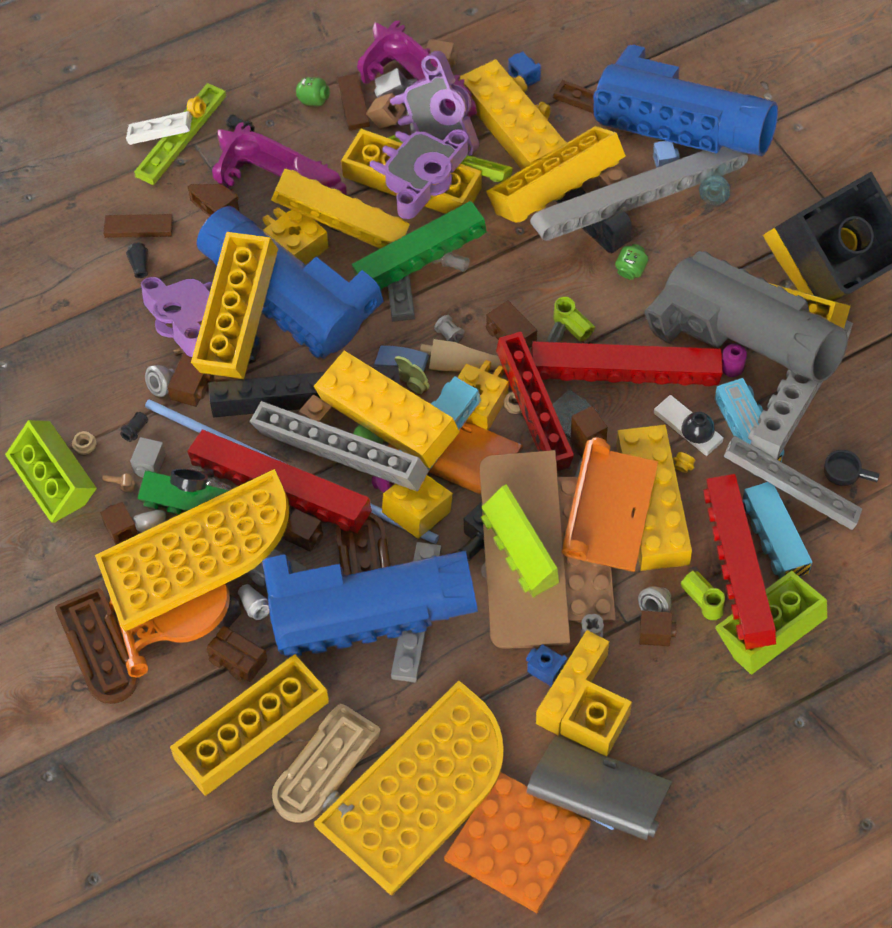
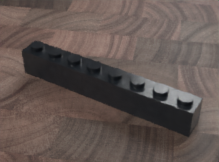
[209,365,400,418]

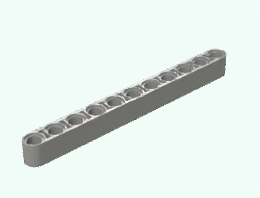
[530,146,748,241]

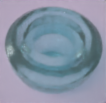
[699,175,730,205]

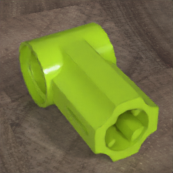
[553,297,595,342]
[681,571,725,620]

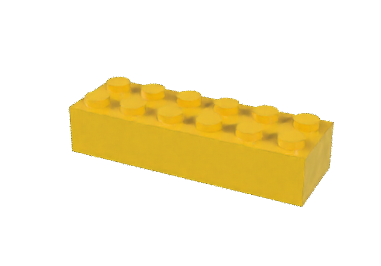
[459,59,566,170]
[486,126,626,223]
[341,129,482,214]
[191,232,278,379]
[314,350,460,469]
[616,425,692,571]
[170,654,329,796]

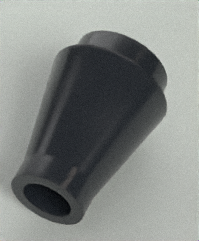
[126,243,148,278]

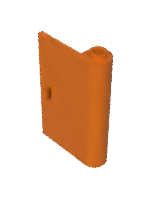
[388,421,523,495]
[561,437,658,572]

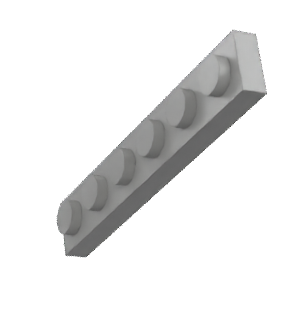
[724,436,862,530]
[391,542,441,683]

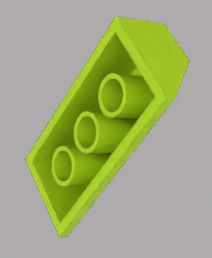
[5,420,97,523]
[481,484,559,597]
[716,570,827,675]

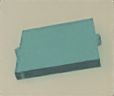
[552,389,599,439]

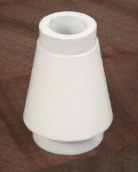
[238,584,269,620]

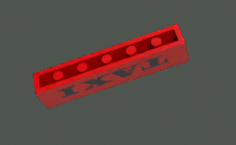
[496,332,574,471]

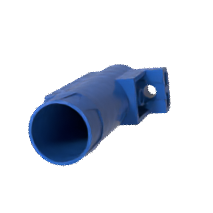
[594,45,778,156]
[197,206,384,359]
[262,551,478,659]

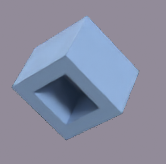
[653,141,679,168]

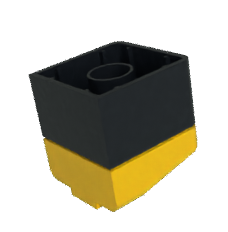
[763,171,892,301]

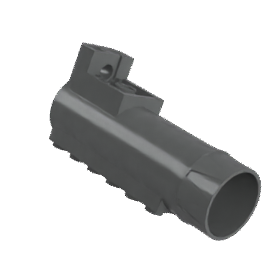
[645,251,848,382]

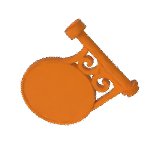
[109,583,230,677]

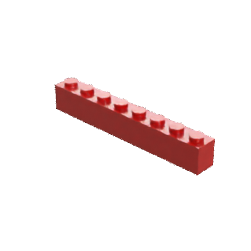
[531,341,723,386]
[187,429,372,533]
[703,474,776,650]

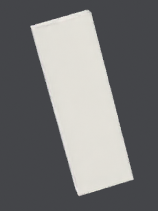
[126,111,192,145]
[654,395,724,456]

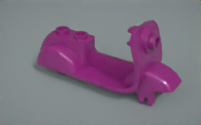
[357,20,477,117]
[212,122,347,196]

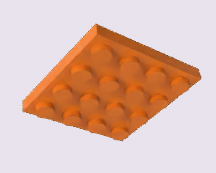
[444,772,591,913]

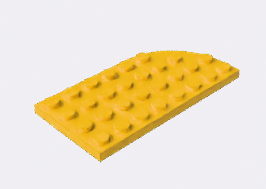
[95,469,289,632]
[314,680,503,896]

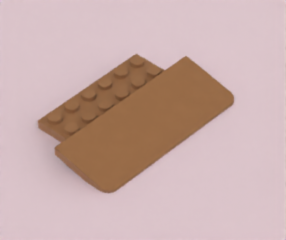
[480,450,616,648]

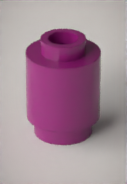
[722,344,747,377]

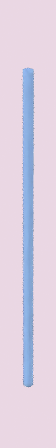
[145,399,439,544]

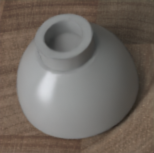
[145,365,175,397]
[132,510,166,533]
[638,586,671,612]

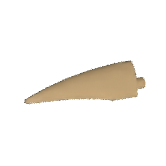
[420,339,502,372]

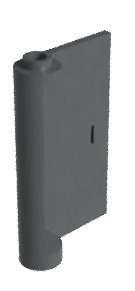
[526,736,672,841]

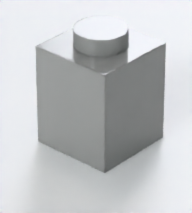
[375,68,409,98]
[130,437,166,478]

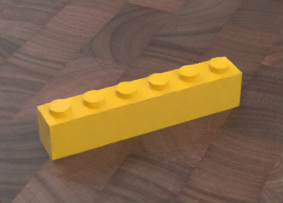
[271,168,410,249]

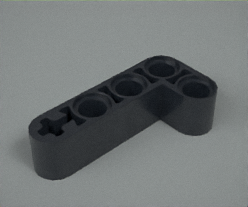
[556,187,632,254]

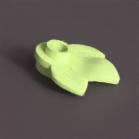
[394,356,430,394]

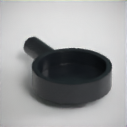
[824,450,880,486]
[170,469,214,492]

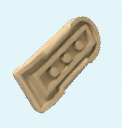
[272,704,380,822]

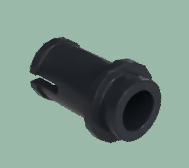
[226,114,255,132]
[120,412,149,442]

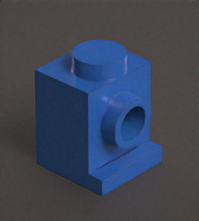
[509,51,541,87]
[526,644,568,687]

